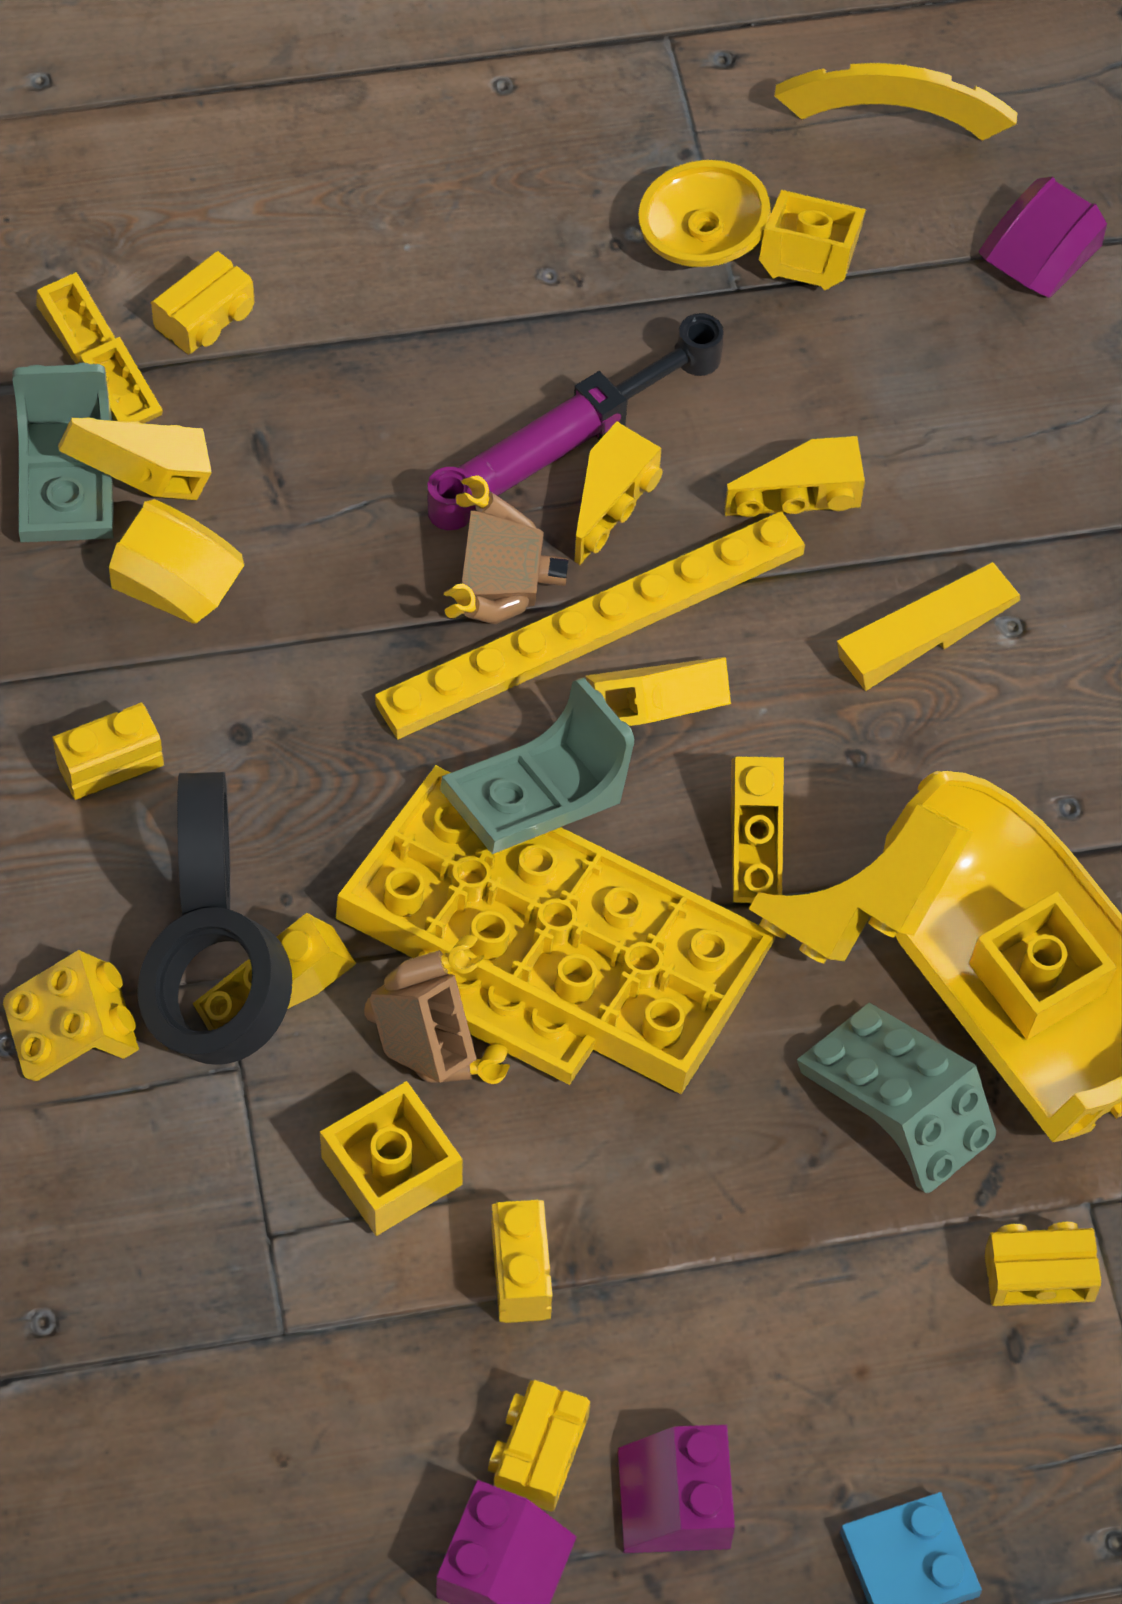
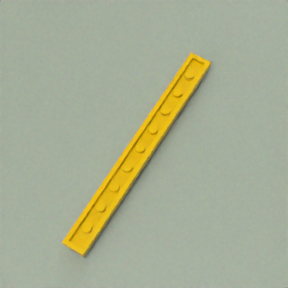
[375,511,805,740]

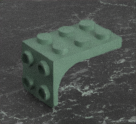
[12,363,114,543]
[440,678,634,854]
[797,1002,996,1193]

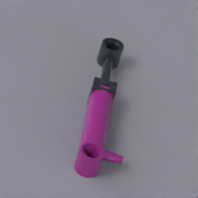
[428,313,724,530]

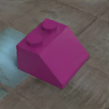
[618,1425,735,1553]
[436,1480,577,1604]

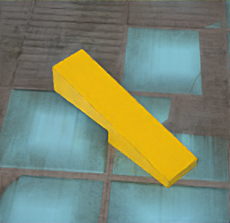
[36,272,163,424]
[837,562,1020,691]

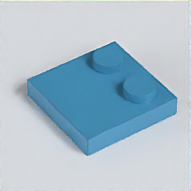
[840,1492,982,1604]

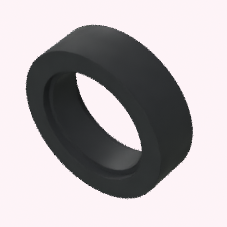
[177,772,230,916]
[138,907,292,1065]

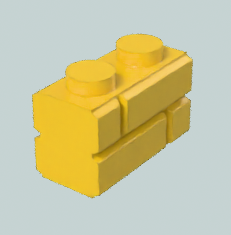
[151,251,255,355]
[52,702,164,800]
[491,1200,552,1323]
[985,1222,1101,1306]
[488,1380,590,1512]

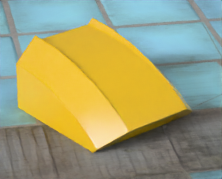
[759,190,866,291]
[109,499,244,624]

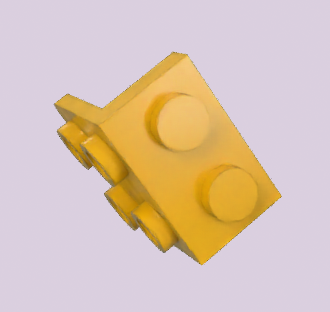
[3,950,139,1081]

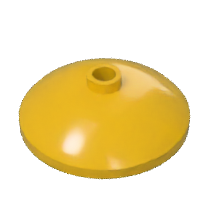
[639,160,771,267]

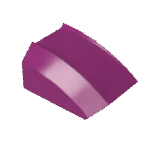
[978,176,1107,298]

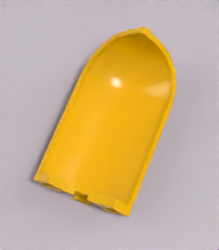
[883,771,1122,1142]

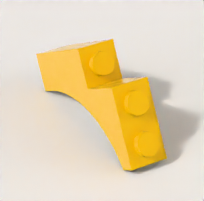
[749,804,973,964]

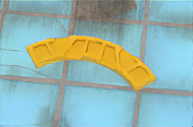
[775,63,1017,141]

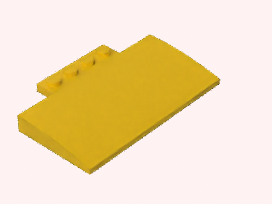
[336,765,776,1094]

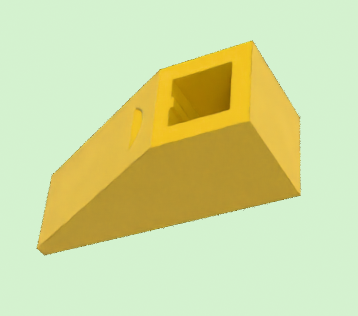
[58,417,212,500]
[574,421,663,565]
[724,436,865,517]
[586,657,731,726]
[731,757,784,903]
[193,913,356,1030]

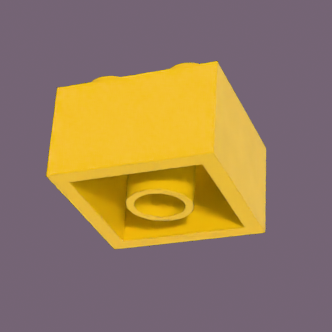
[968,891,1117,1040]
[320,1081,463,1236]

